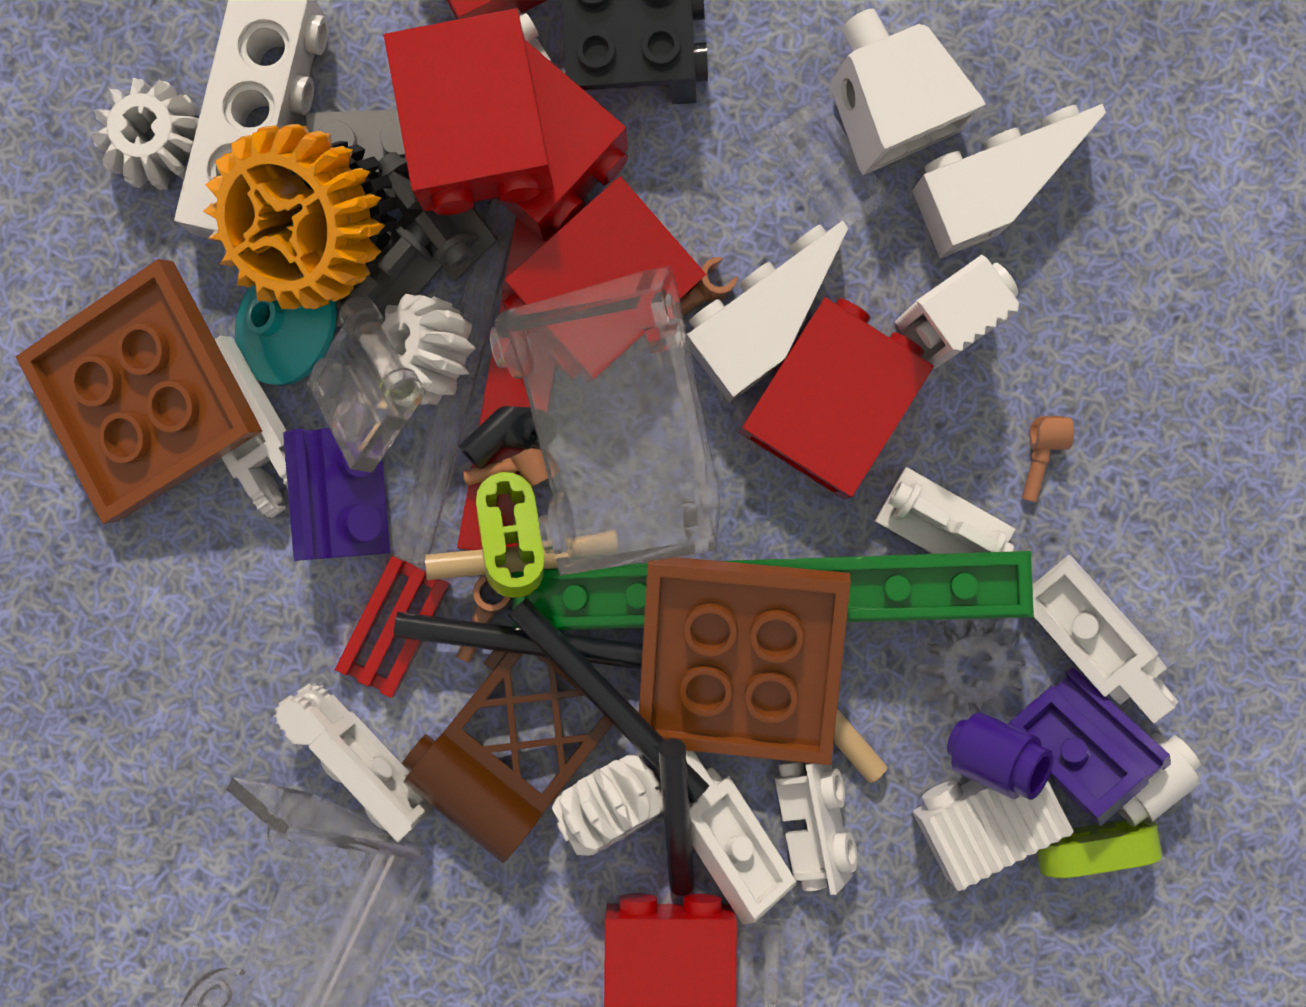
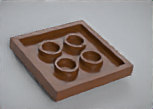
[15,259,263,524]
[639,555,851,765]

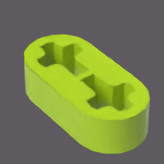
[476,472,544,598]
[1037,820,1162,878]

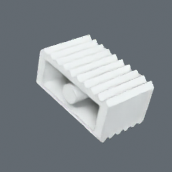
[895,255,1019,369]
[912,780,1074,891]

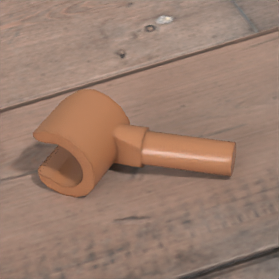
[656,257,738,331]
[1021,416,1074,502]
[463,446,558,487]
[456,575,512,662]

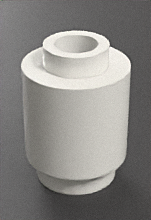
[1117,733,1201,827]

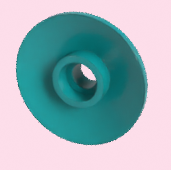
[235,285,337,386]

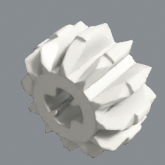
[91,77,199,191]
[367,294,476,405]
[552,755,663,856]

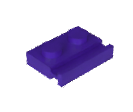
[283,428,390,561]
[1008,667,1171,826]

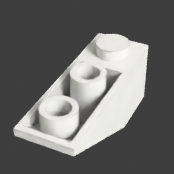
[912,104,1106,259]
[685,220,848,404]

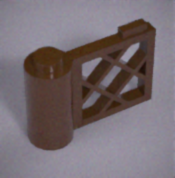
[401,650,613,863]

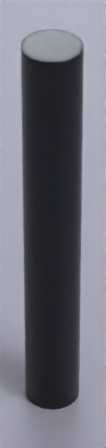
[658,738,695,896]

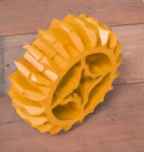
[203,124,385,310]

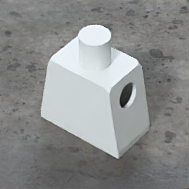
[831,8,986,175]

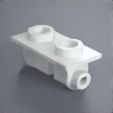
[874,467,1015,554]
[774,761,857,895]

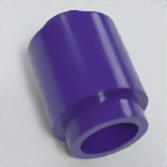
[947,712,1054,800]

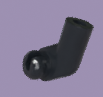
[458,406,556,469]

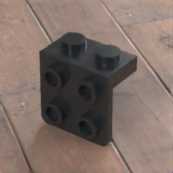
[562,0,708,104]

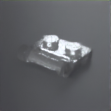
[306,296,425,473]

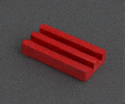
[334,556,451,698]

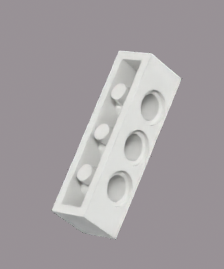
[174,0,329,238]

